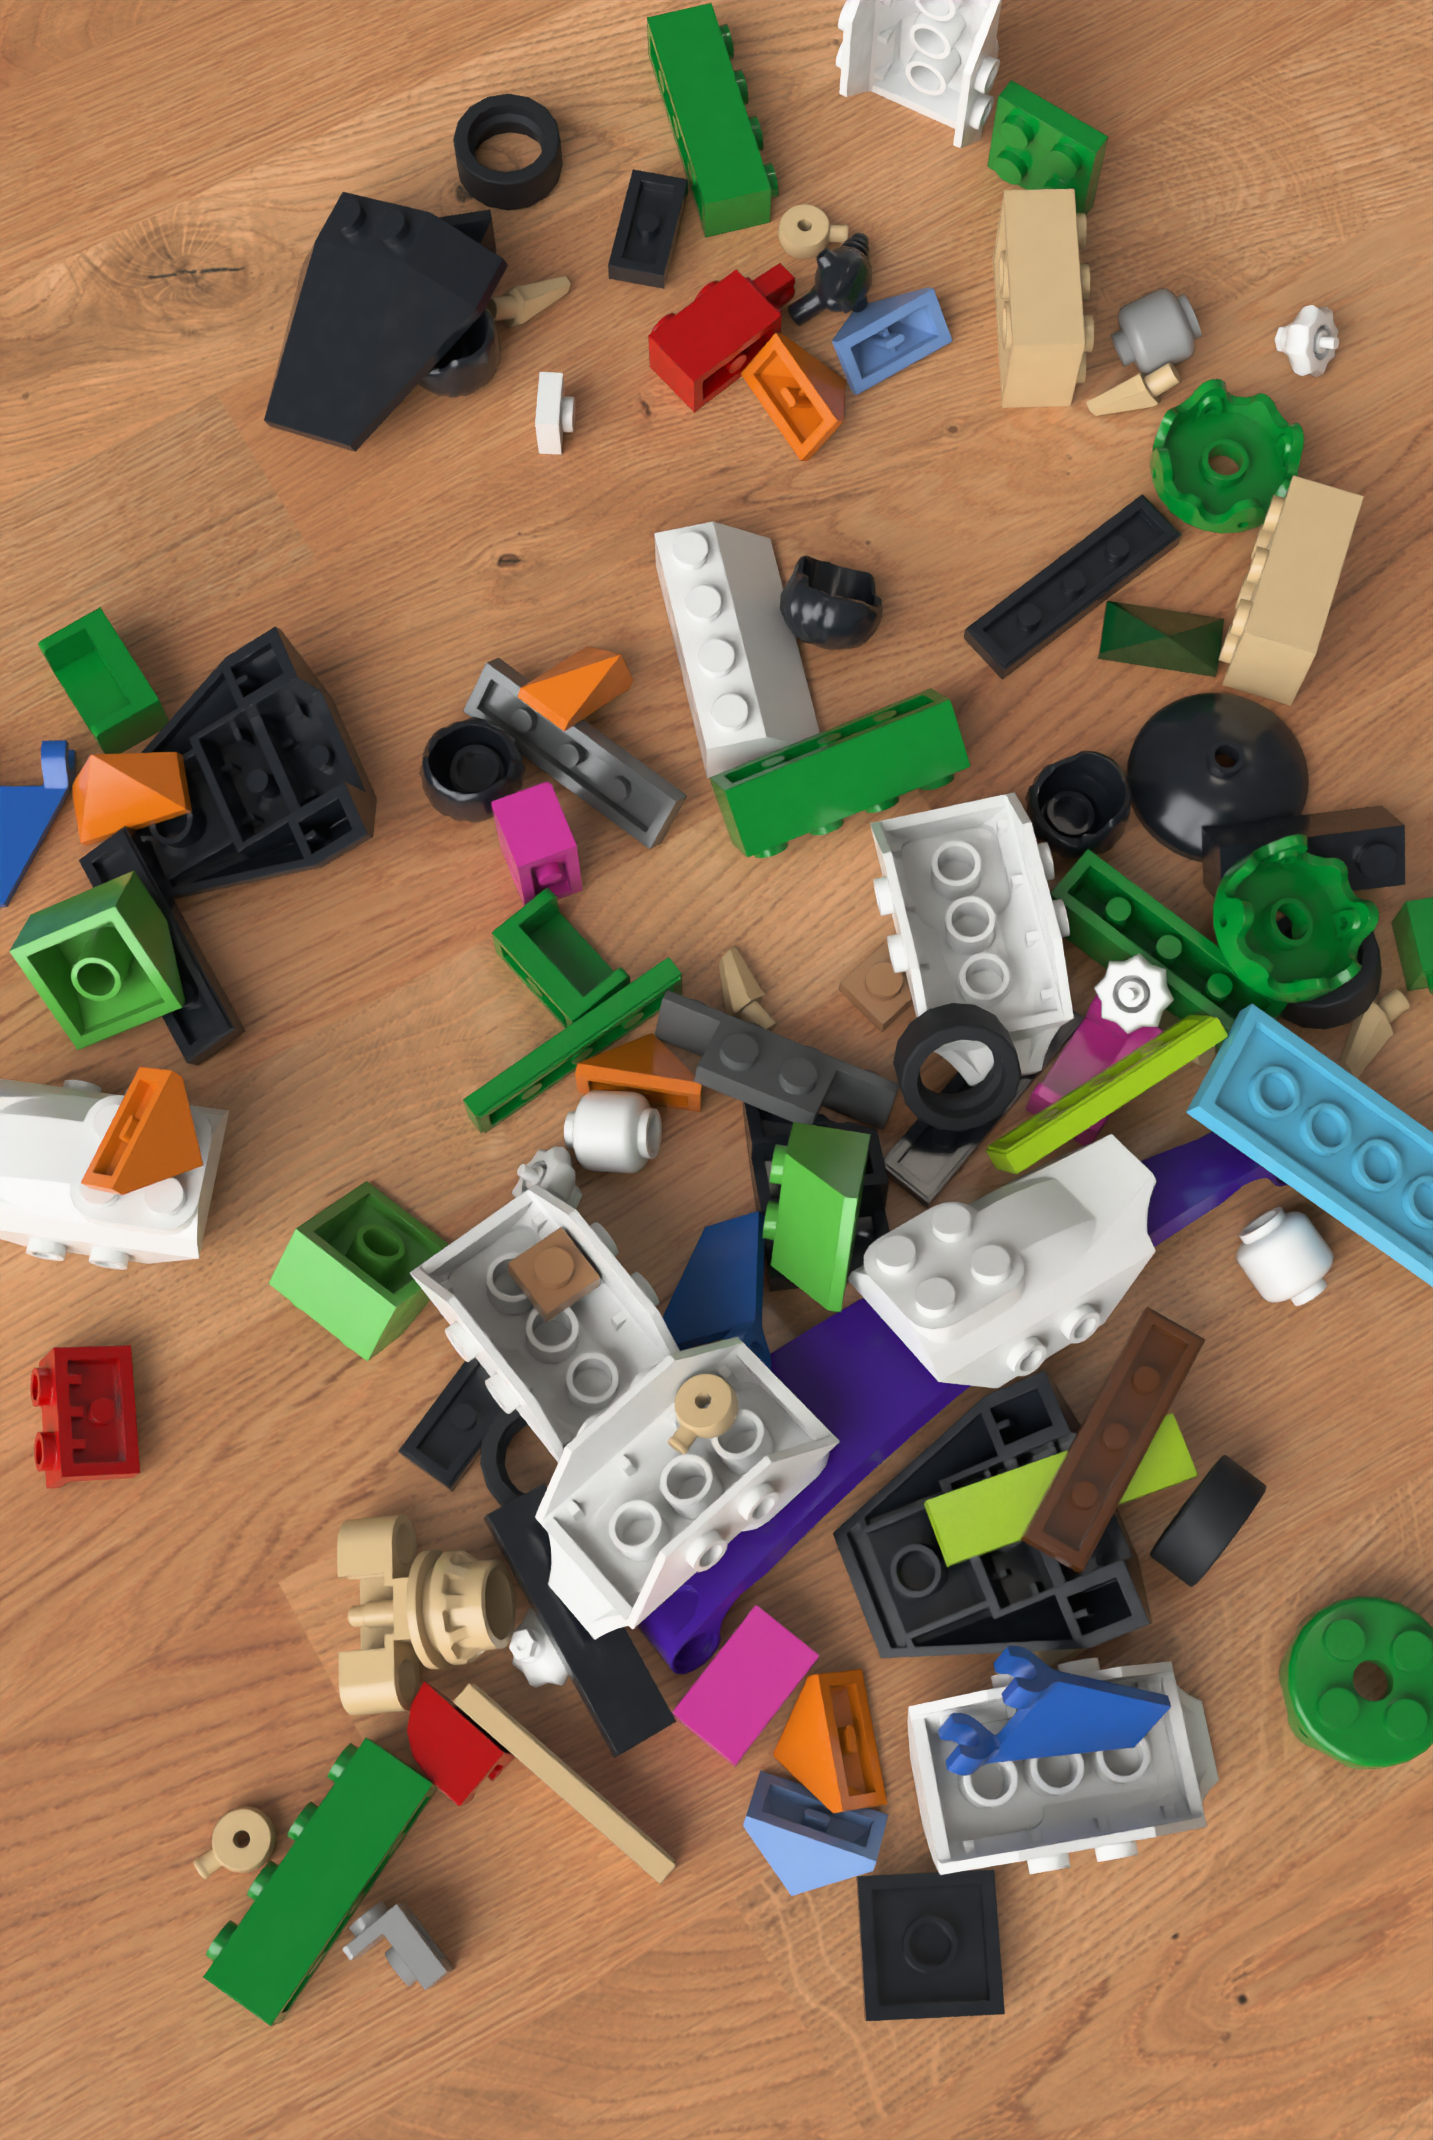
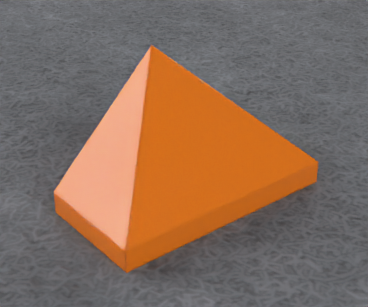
[740,333,846,461]
[517,646,634,732]
[71,752,192,846]
[575,1033,703,1113]
[81,1067,204,1195]
[773,1669,887,1813]

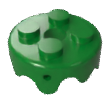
[1150,379,1304,534]
[1213,834,1379,1003]
[1279,1596,1433,1770]

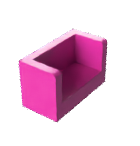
[491,782,583,906]
[1025,994,1163,1146]
[672,1605,820,1767]

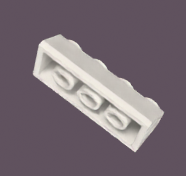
[654,522,820,778]

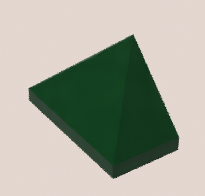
[1098,601,1224,677]

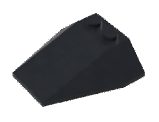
[264,192,508,452]
[137,626,377,899]
[833,1370,1152,1658]

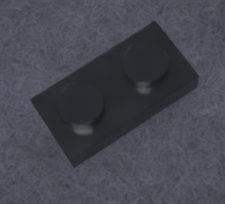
[608,169,688,289]

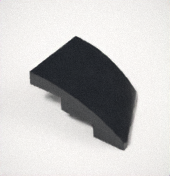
[742,1102,890,1292]

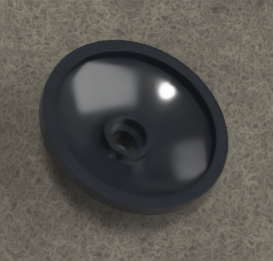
[1126,693,1309,863]

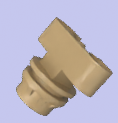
[337,1514,516,1715]

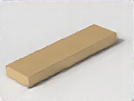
[453,1684,676,1885]

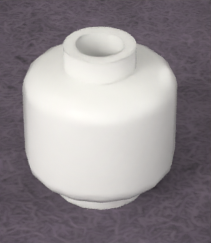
[564,1090,662,1174]
[1236,1207,1334,1306]

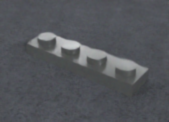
[463,658,687,849]

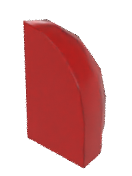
[407,1681,515,1807]

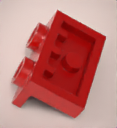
[30,1345,140,1489]

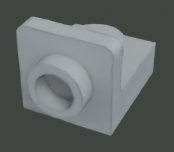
[342,1901,455,1990]

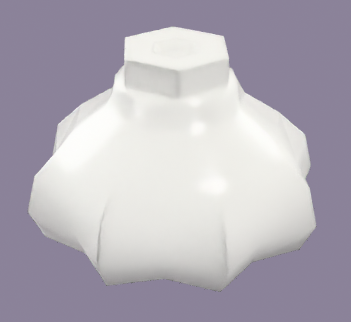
[1275,305,1339,377]
[1094,953,1174,1034]
[512,1147,582,1209]
[509,1608,569,1688]

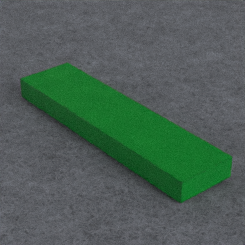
[463,957,682,1133]

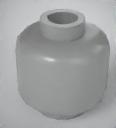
[1111,288,1202,375]

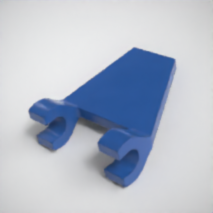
[0,740,77,907]
[662,1211,771,1371]
[938,1645,1171,1776]

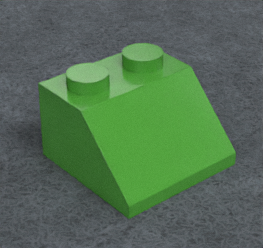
[9,871,185,1050]
[762,1122,871,1313]
[268,1181,449,1362]

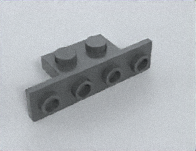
[655,990,899,1129]

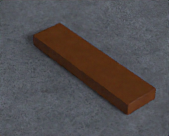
[1020,1307,1206,1573]

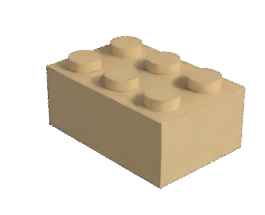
[993,189,1094,408]
[1218,475,1364,706]

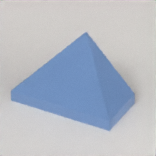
[832,287,952,395]
[743,1770,888,1896]

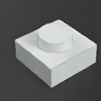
[535,372,575,455]

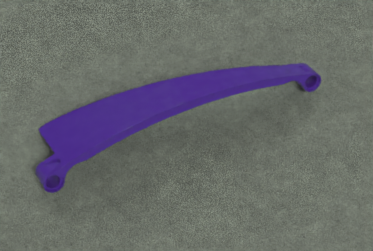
[636,1131,1288,1674]

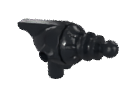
[788,232,872,326]

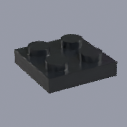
[856,1870,1005,2021]

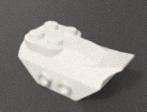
[836,0,1002,148]
[870,792,1074,1086]
[0,1079,229,1270]
[847,1134,1157,1388]
[410,1184,680,1462]
[535,1337,840,1639]
[907,1658,1219,1875]

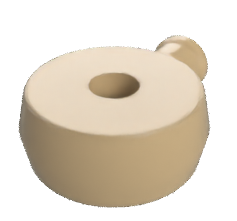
[778,204,849,259]
[668,1373,739,1455]
[193,1806,276,1879]

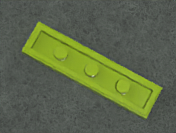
[985,1015,1228,1174]
[924,1413,1198,1567]

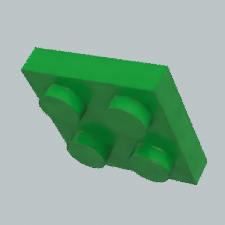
[987,80,1108,215]

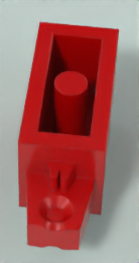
[648,263,796,413]

